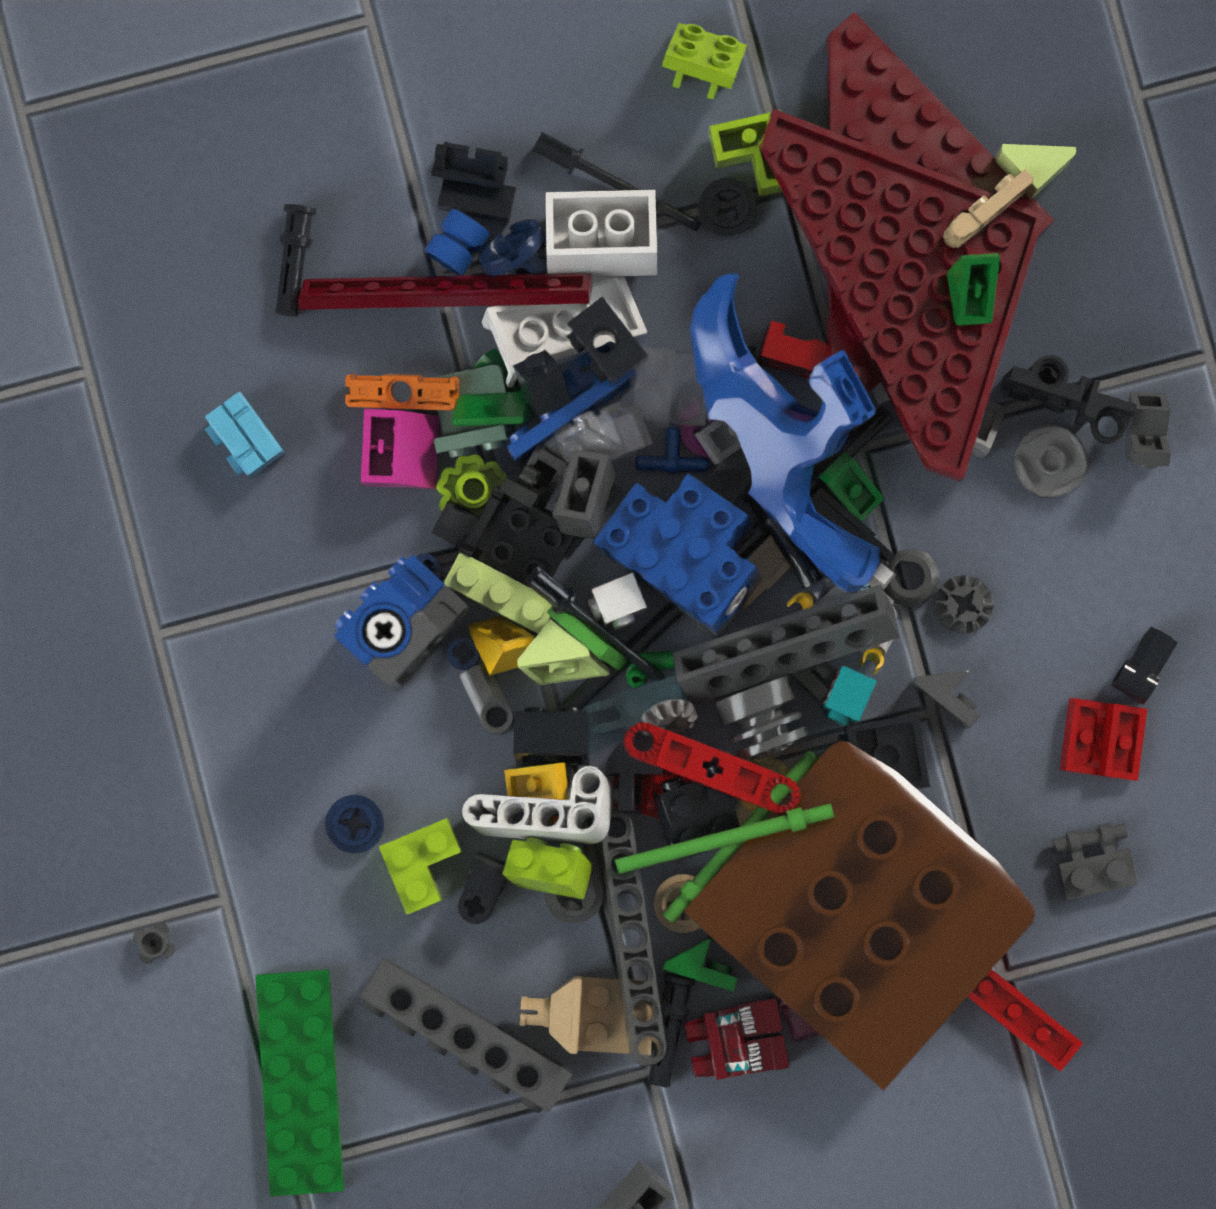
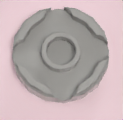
[1014,425,1088,498]

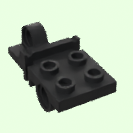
[1001,355,1137,444]
[431,485,575,588]

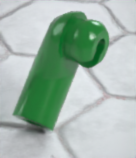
[625,651,675,688]

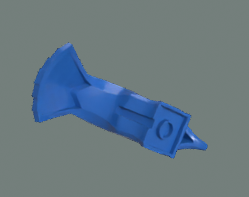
[690,273,880,593]

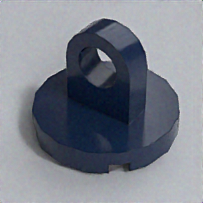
[479,219,548,276]

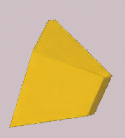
[468,616,535,676]

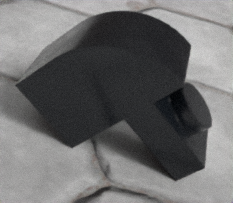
[605,737,671,813]

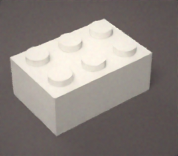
[546,190,657,277]

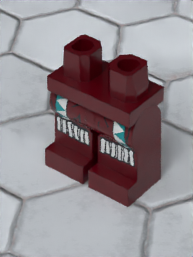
[684,996,790,1080]

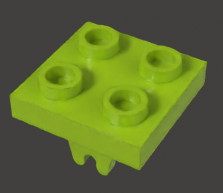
[662,23,747,100]

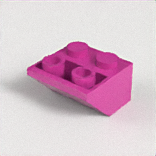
[361,409,440,489]

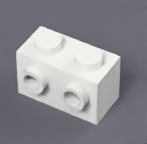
[588,573,647,630]

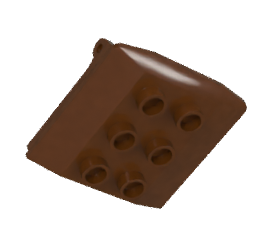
[684,741,1035,1091]

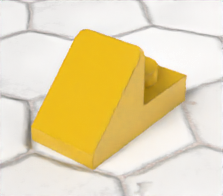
[504,763,569,800]

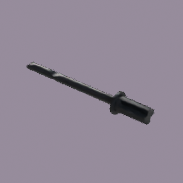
[532,132,701,231]
[525,566,666,682]

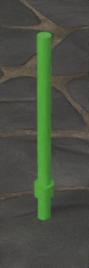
[662,750,819,924]
[615,803,835,874]

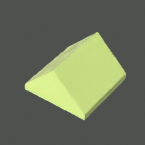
[994,144,1076,199]
[517,619,609,685]

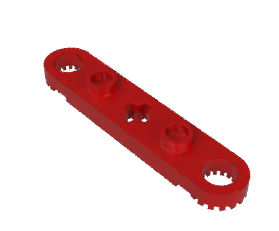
[624,722,800,814]

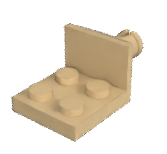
[520,976,652,1055]

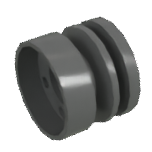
[715,676,809,759]

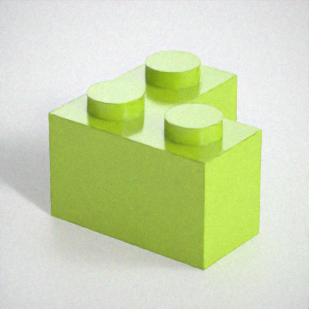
[708,110,782,196]
[379,818,463,915]

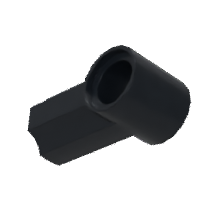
[1111,626,1178,705]

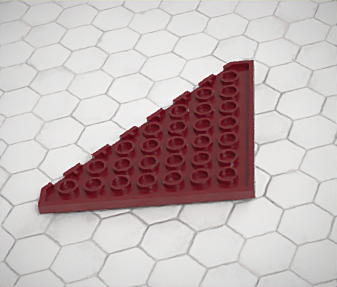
[826,12,1054,394]
[759,109,1045,482]

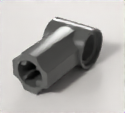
[459,663,515,735]

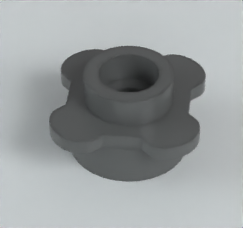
[133,922,175,964]

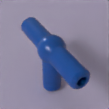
[635,427,709,474]

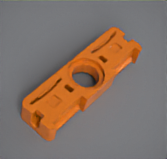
[345,373,459,410]

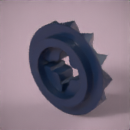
[325,795,384,853]

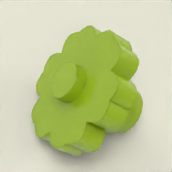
[436,454,510,516]

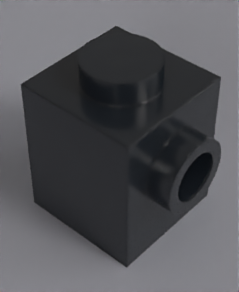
[513,350,571,417]

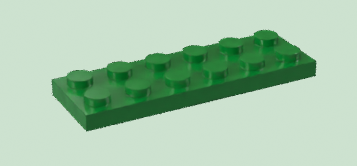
[255,969,345,1197]

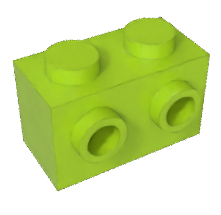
[503,837,593,900]

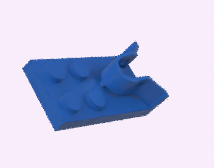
[507,341,636,466]

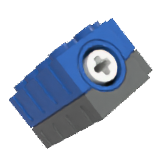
[593,474,762,638]
[333,554,470,691]

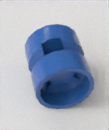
[423,208,491,276]

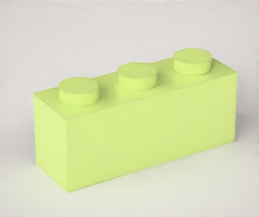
[444,552,552,635]

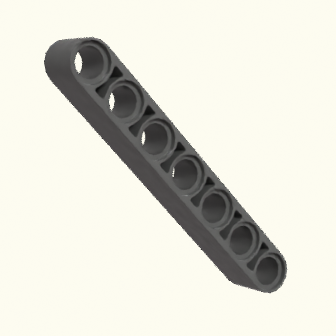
[598,811,666,1066]

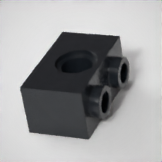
[566,296,648,387]

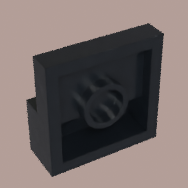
[838,714,930,789]
[651,764,740,862]

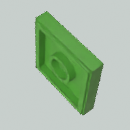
[547,606,627,670]

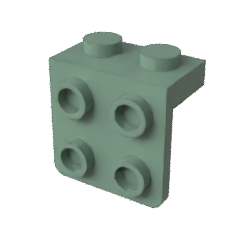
[434,364,516,457]

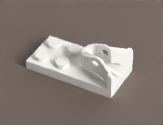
[482,276,648,388]

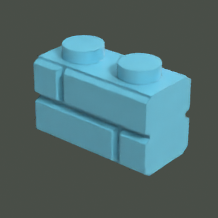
[205,392,285,479]

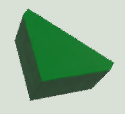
[947,253,1000,326]

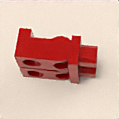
[757,320,830,378]

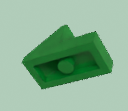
[819,452,885,522]
[662,937,738,992]

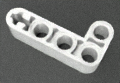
[462,766,614,844]

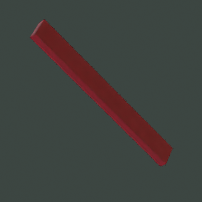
[298,273,593,310]

